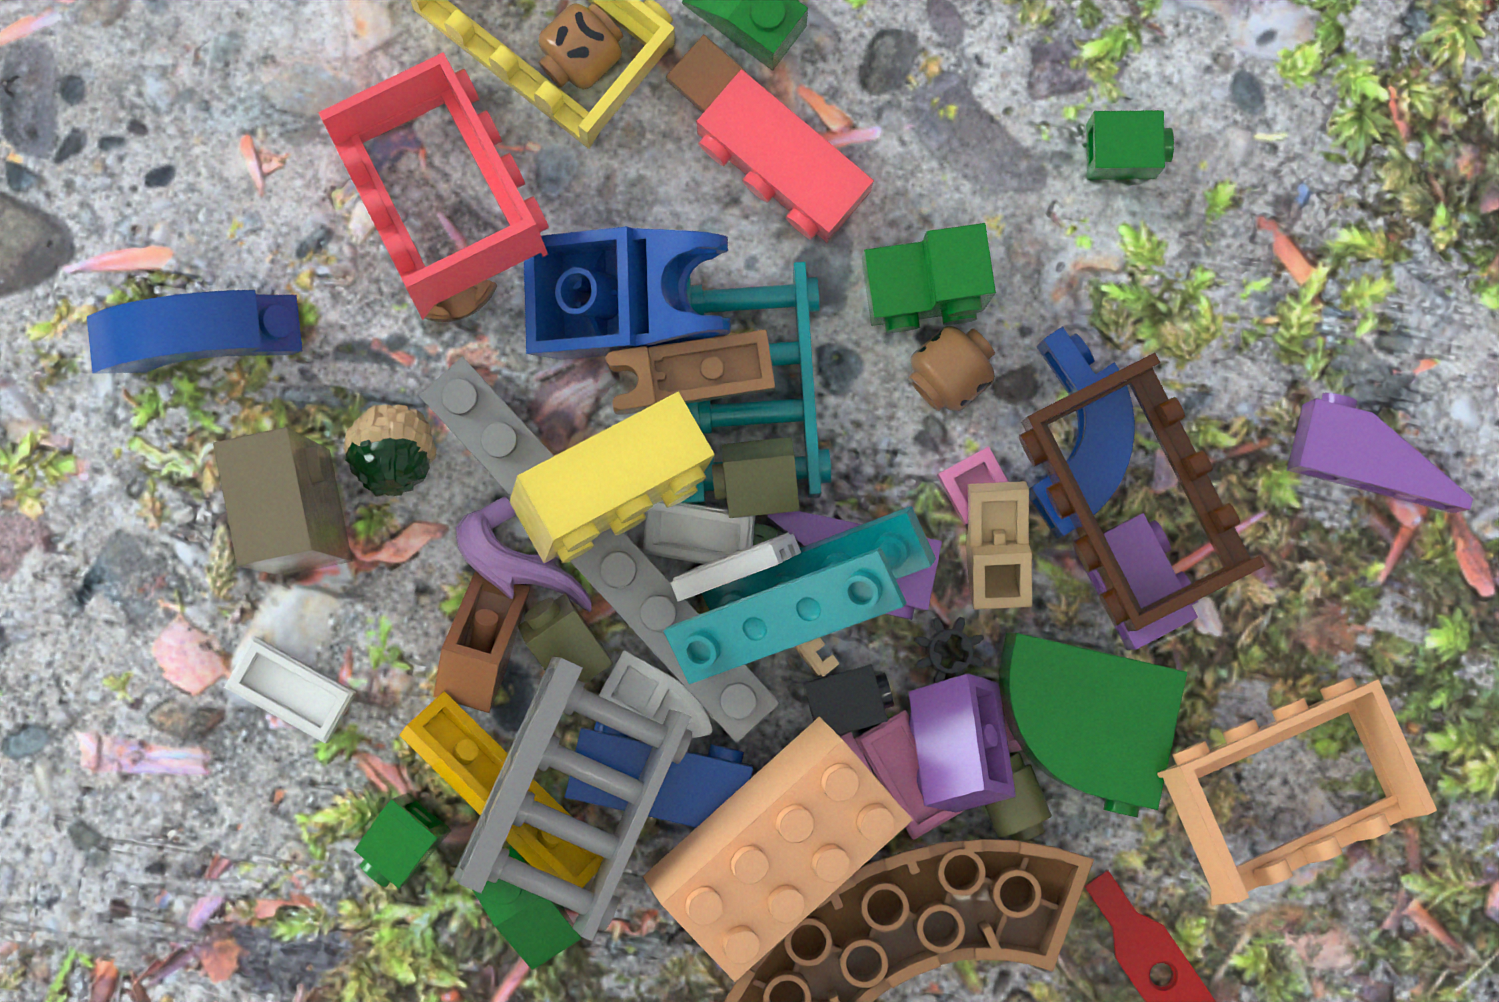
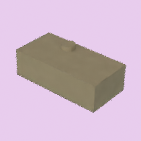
[213,427,352,576]

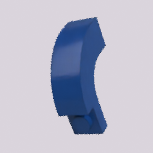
[87,290,303,374]
[1029,326,1135,539]

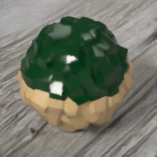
[343,404,437,497]

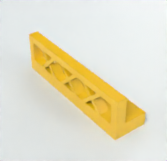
[399,691,604,888]

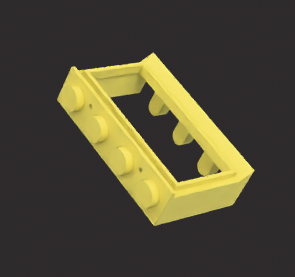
[410,0,675,149]

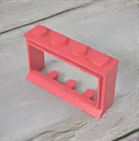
[318,52,549,320]

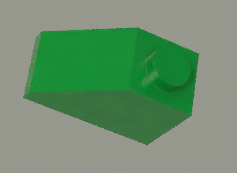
[682,0,808,71]
[354,793,452,889]
[472,845,582,970]

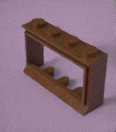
[1019,353,1265,632]

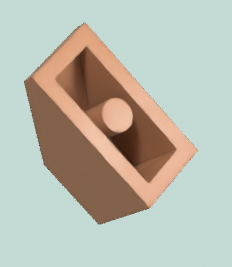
[433,571,530,713]

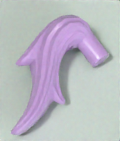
[456,496,591,612]

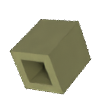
[712,437,800,518]
[518,593,613,683]

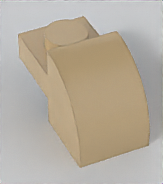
[966,481,1032,610]

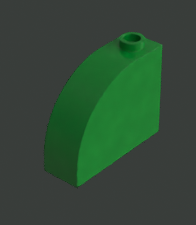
[999,633,1187,818]

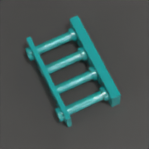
[681,262,832,505]
[664,506,936,684]

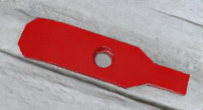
[1084,870,1216,1002]

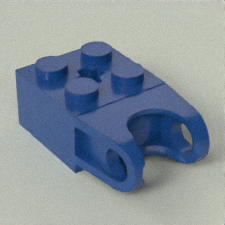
[524,226,731,360]

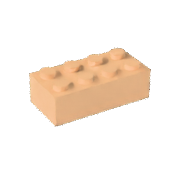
[642,716,913,982]

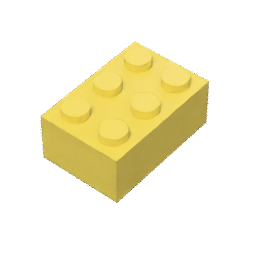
[509,391,715,563]

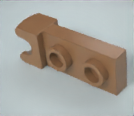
[605,329,775,415]

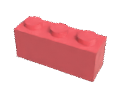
[696,69,874,243]

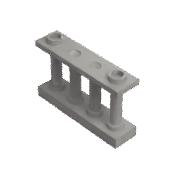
[453,656,692,941]

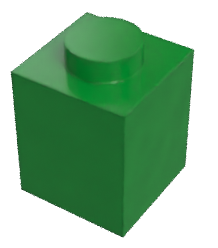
[1086,110,1174,180]

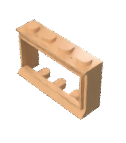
[1157,676,1437,906]

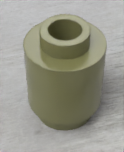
[985,753,1052,841]

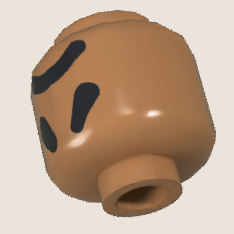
[538,3,624,89]
[908,326,995,411]

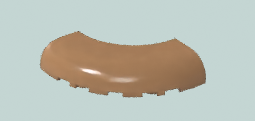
[724,839,1094,1002]

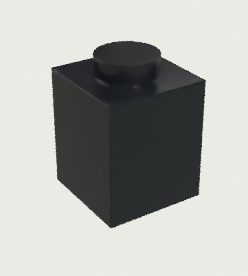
[803,664,894,735]

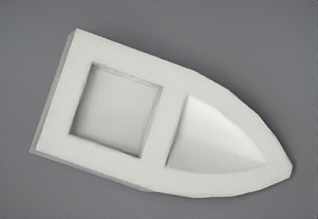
[599,650,713,738]

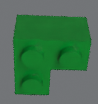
[862,223,996,333]

